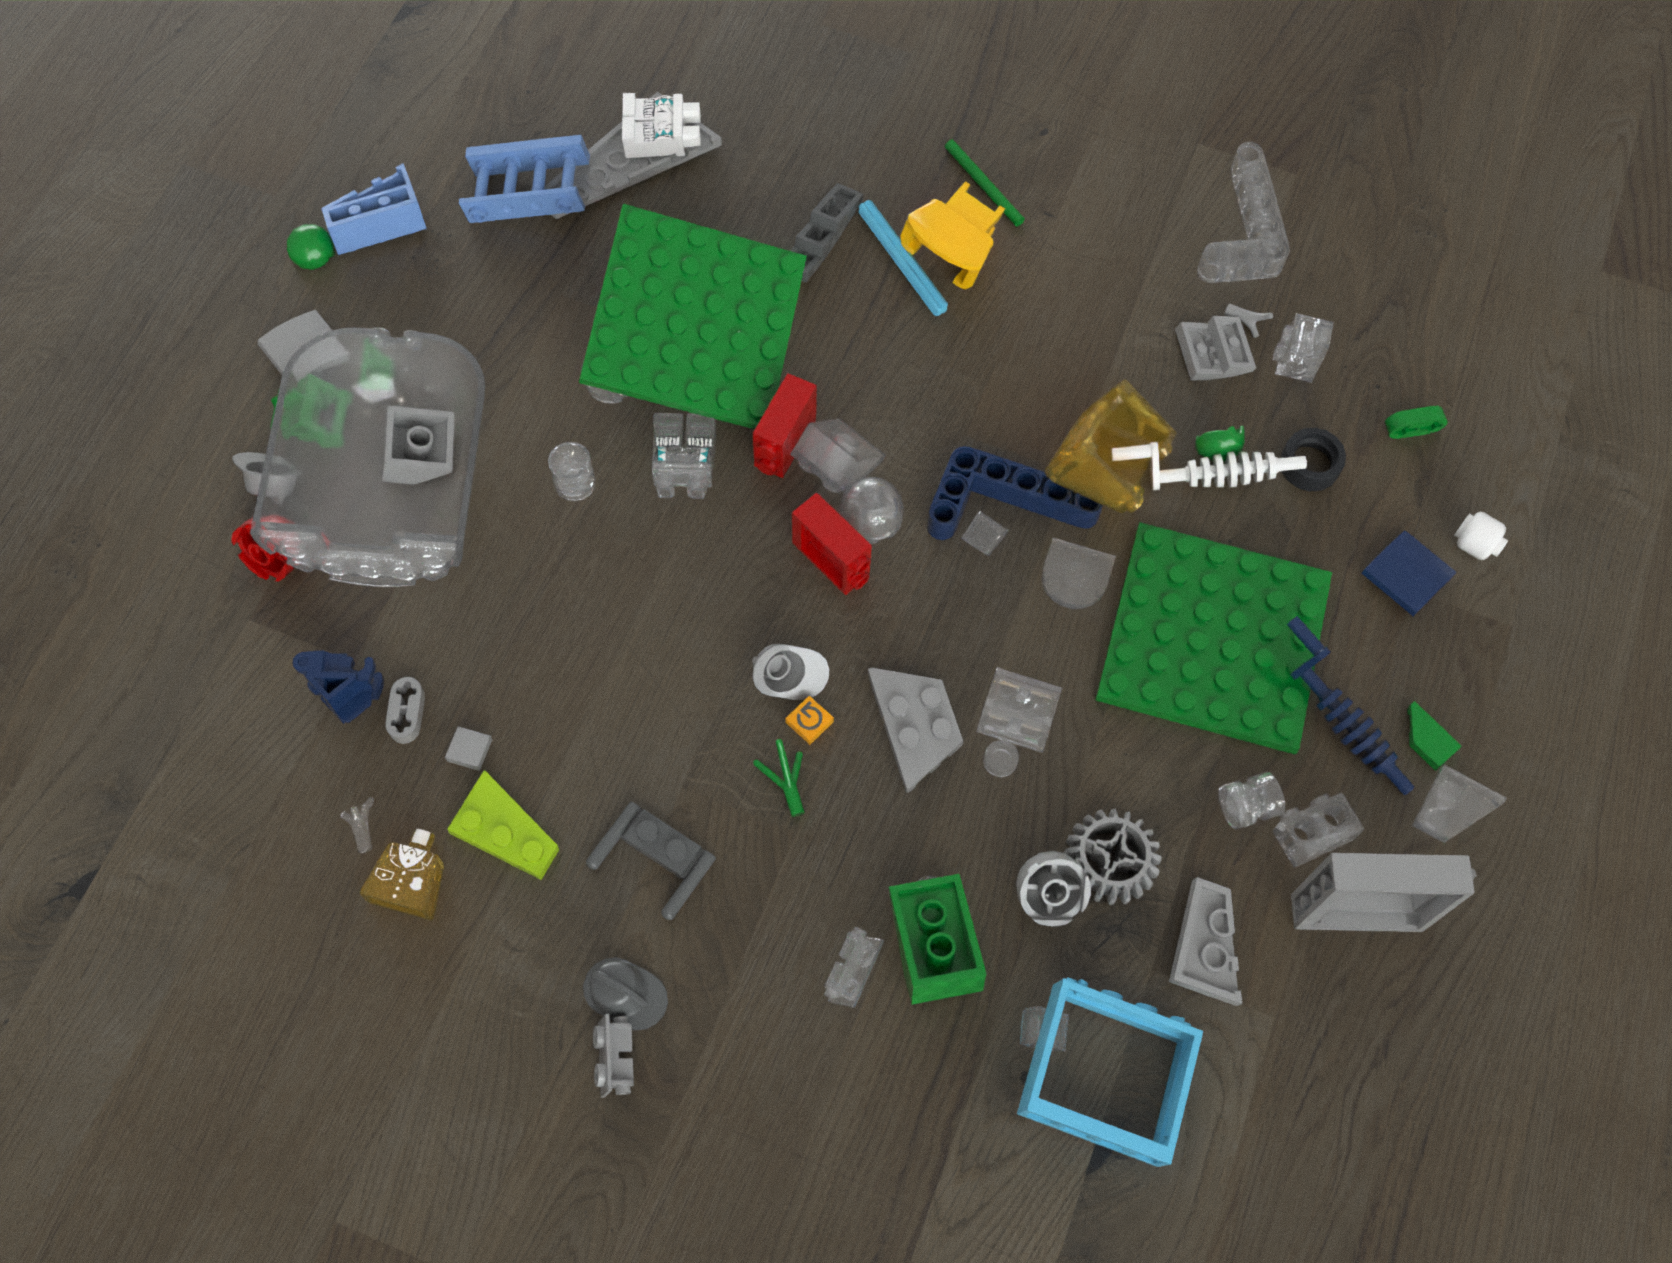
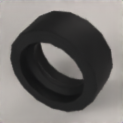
[1281,428,1346,492]

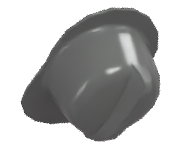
[583,957,668,1030]

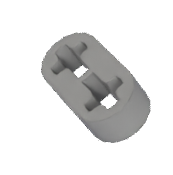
[385,677,425,744]

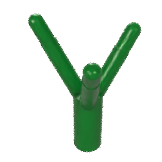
[753,739,805,817]

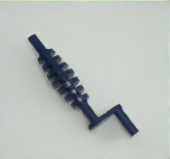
[1286,616,1415,795]

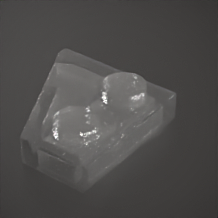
[1412,765,1506,843]

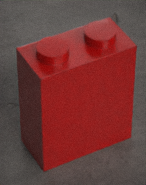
[753,373,817,478]

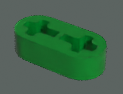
[1384,405,1448,439]

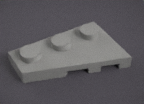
[1169,877,1242,1006]

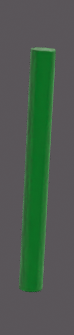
[945,139,1025,227]

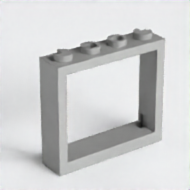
[1291,853,1477,932]

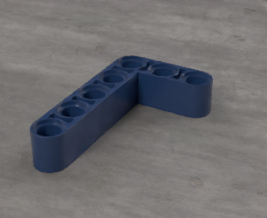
[927,446,1104,540]

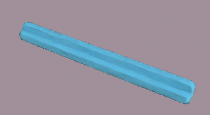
[858,200,948,316]

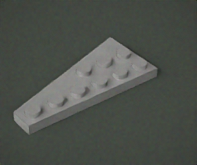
[544,92,722,219]

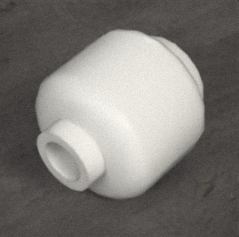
[1454,512,1508,560]

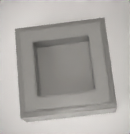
[445,726,492,771]

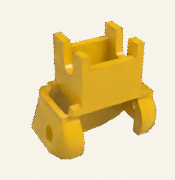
[900,181,1005,290]

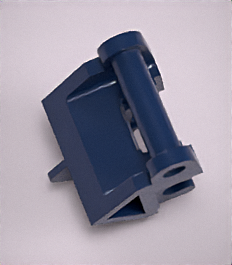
[292,650,384,724]

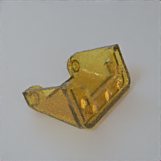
[1044,379,1177,513]

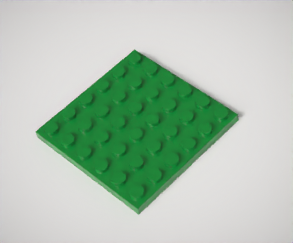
[579,204,807,429]
[1095,522,1332,755]

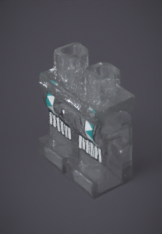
[652,413,717,499]

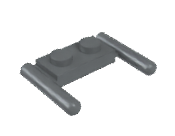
[586,801,716,920]

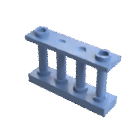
[459,135,590,223]

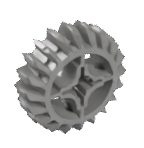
[1064,808,1162,905]

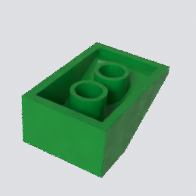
[889,874,986,1005]

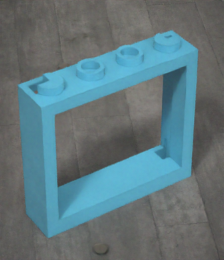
[1017,977,1203,1167]

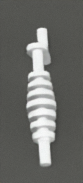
[1111,442,1307,490]

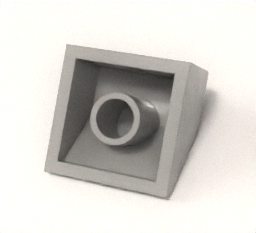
[382,405,454,484]

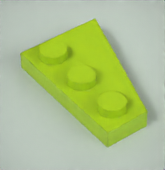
[447,770,559,880]

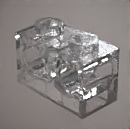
[1272,313,1334,383]
[1273,793,1365,868]

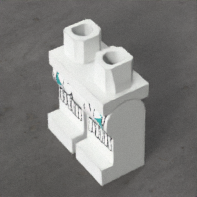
[622,93,701,158]

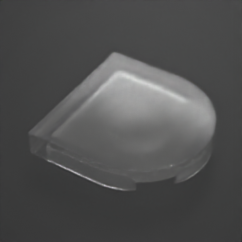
[1042,537,1116,609]

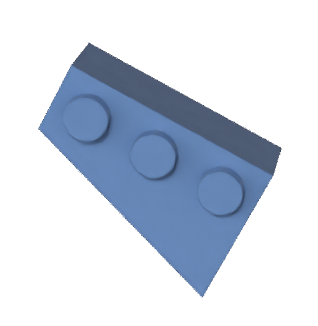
[321,163,427,255]

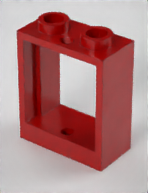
[792,493,872,595]

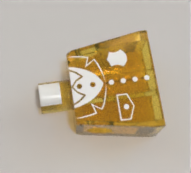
[360,829,444,921]

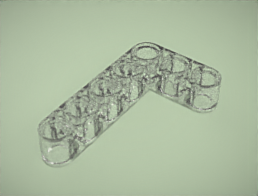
[1197,142,1290,283]

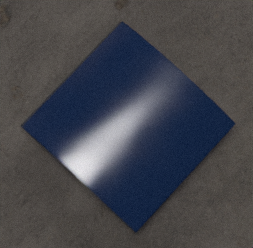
[1361,531,1457,616]

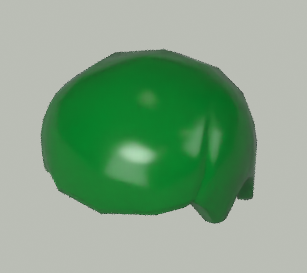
[287,224,335,270]
[1195,425,1245,462]

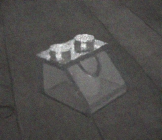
[791,418,886,493]

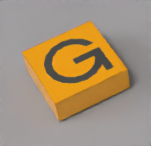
[785,696,834,745]

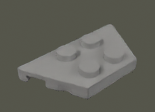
[868,668,963,793]

